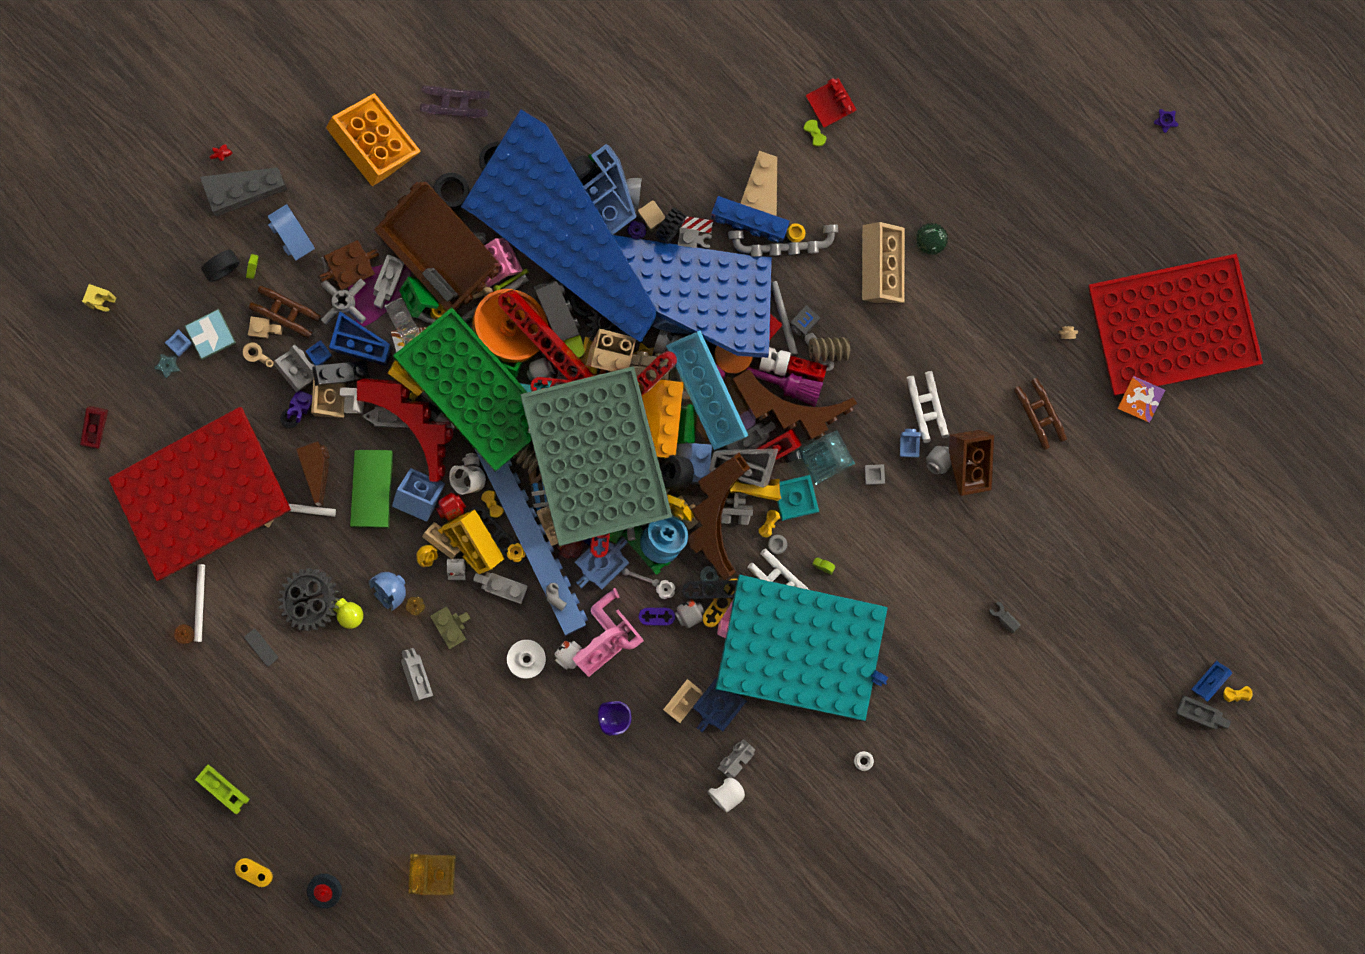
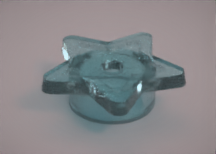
[155,354,180,378]

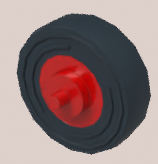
[307,873,342,909]

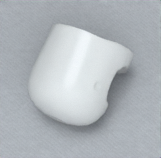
[449,465,486,495]
[708,778,745,813]

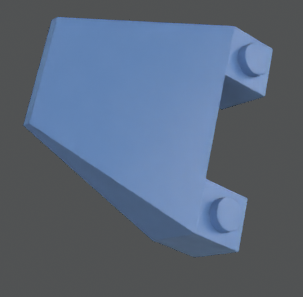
[584,144,636,235]

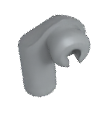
[546,583,567,611]

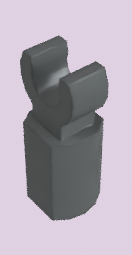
[989,602,1021,634]

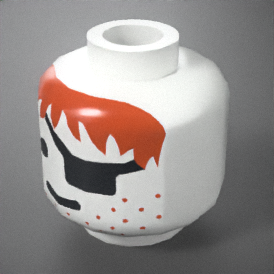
[555,641,582,670]

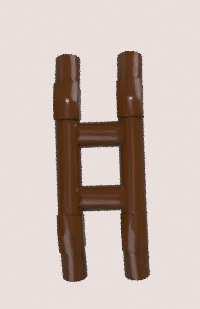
[249,286,321,338]
[1014,378,1067,450]

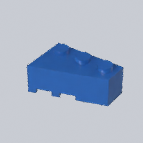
[329,311,392,366]

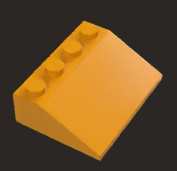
[326,93,421,186]
[638,380,684,459]

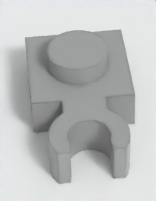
[678,227,712,249]

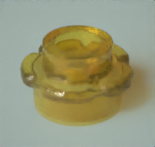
[406,596,425,615]

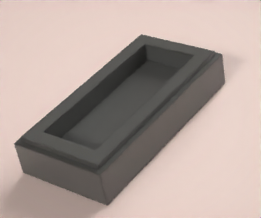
[422,268,458,302]

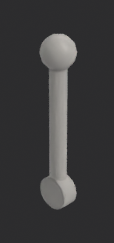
[622,568,660,587]

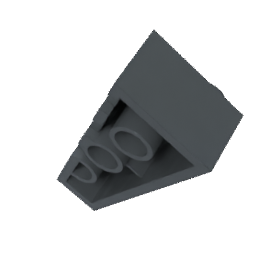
[200,168,287,216]

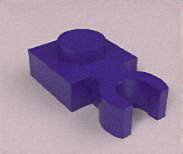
[287,391,312,423]

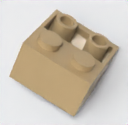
[586,329,636,372]

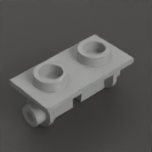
[718,739,755,778]

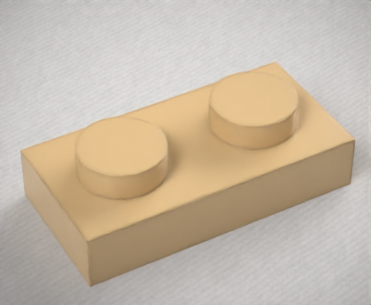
[422,522,460,559]

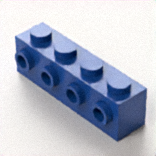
[711,196,790,243]

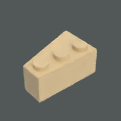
[740,151,777,216]

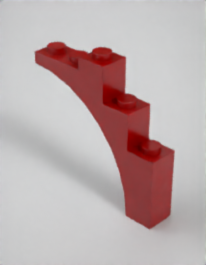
[357,378,453,482]

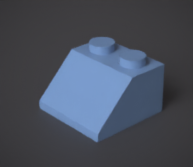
[676,443,712,485]
[392,468,445,521]

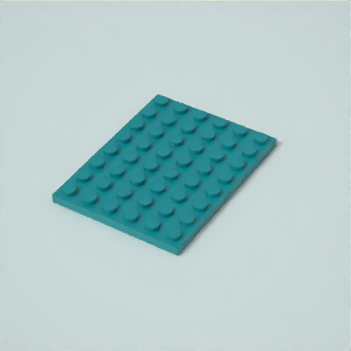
[715,575,888,721]

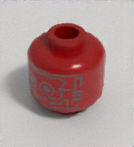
[436,493,466,521]

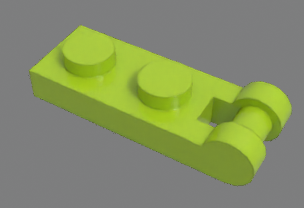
[195,764,250,814]

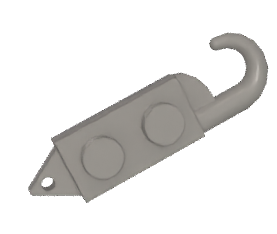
[362,407,438,428]

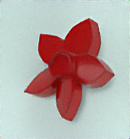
[209,144,233,161]

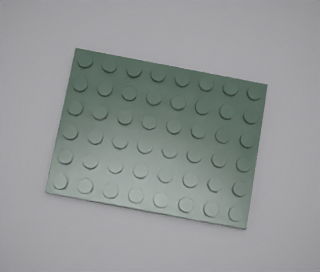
[520,366,672,546]

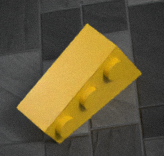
[438,510,505,574]

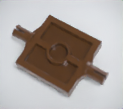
[318,240,379,290]

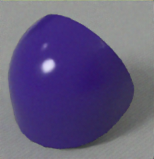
[598,701,631,735]

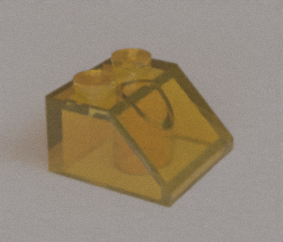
[408,854,455,895]

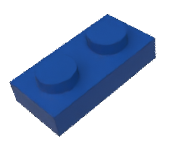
[1191,661,1232,702]

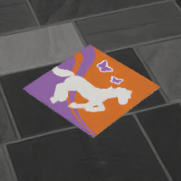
[1118,376,1165,423]

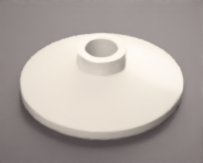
[507,640,546,678]

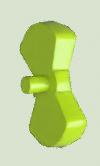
[803,120,827,147]

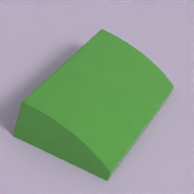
[350,450,393,528]

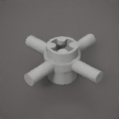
[321,278,366,325]

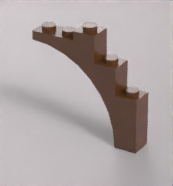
[730,369,857,441]
[687,453,750,581]

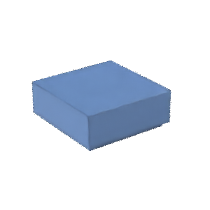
[165,329,193,357]

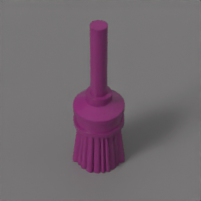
[747,367,823,407]

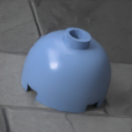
[369,572,406,611]

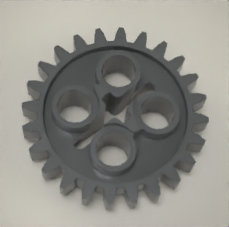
[278,568,340,631]

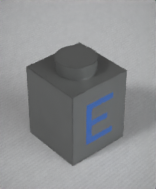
[790,305,820,337]

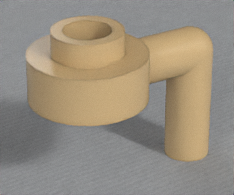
[242,342,274,367]

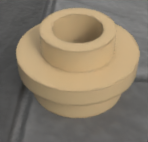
[1059,326,1078,339]

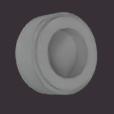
[768,535,787,554]

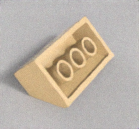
[862,222,905,303]

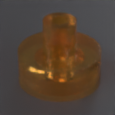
[174,624,194,644]

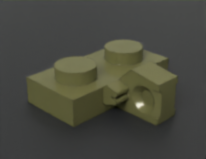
[430,606,471,649]

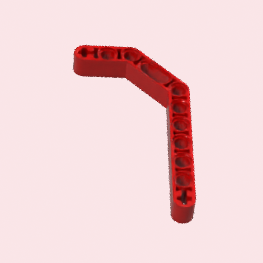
[498,290,677,396]

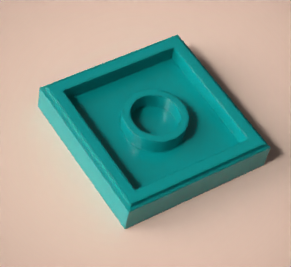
[777,475,819,521]

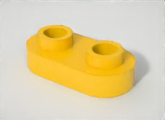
[235,858,273,887]

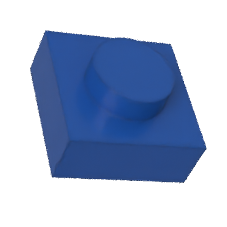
[306,340,333,366]

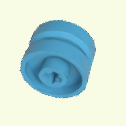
[640,516,688,563]

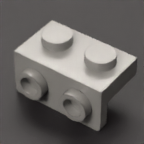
[273,345,314,392]

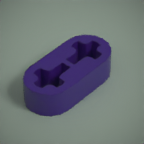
[639,608,675,626]

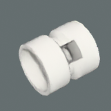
[759,347,791,377]

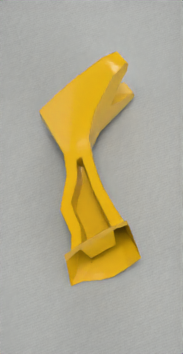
[729,479,781,501]

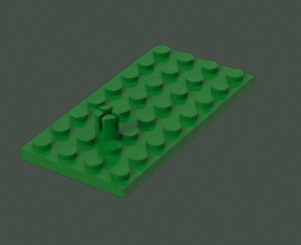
[393,307,532,472]

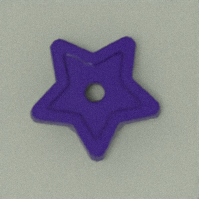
[1154,109,1178,133]

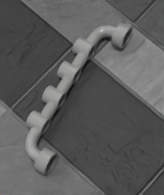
[728,224,838,257]

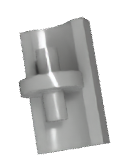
[722,493,753,525]

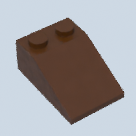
[949,430,994,496]
[296,441,330,507]

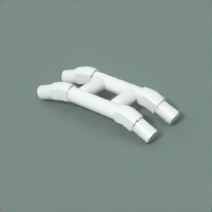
[907,371,949,443]
[747,549,809,590]

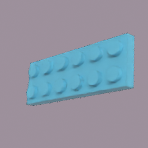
[666,331,748,450]

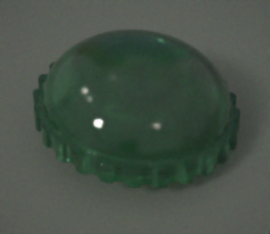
[916,223,948,255]

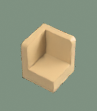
[638,201,665,232]

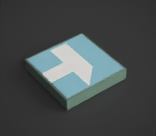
[185,309,236,360]

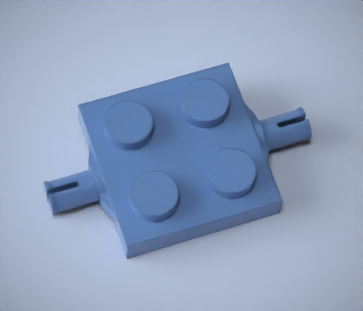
[575,537,629,590]

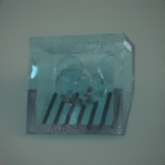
[801,430,855,485]

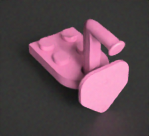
[572,588,644,677]

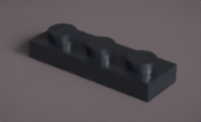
[312,361,370,386]

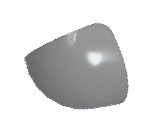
[626,178,642,211]

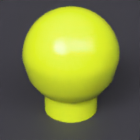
[333,598,363,629]

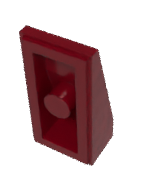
[80,406,108,449]

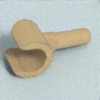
[472,287,494,300]

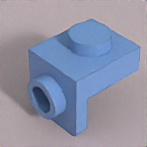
[900,429,921,458]

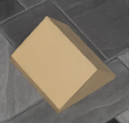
[311,377,346,418]

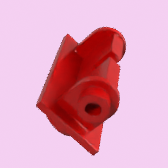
[786,356,827,382]

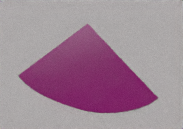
[348,265,411,326]

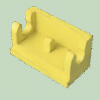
[82,284,116,312]

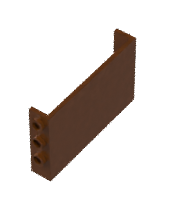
[374,182,502,312]

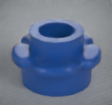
[870,670,888,686]

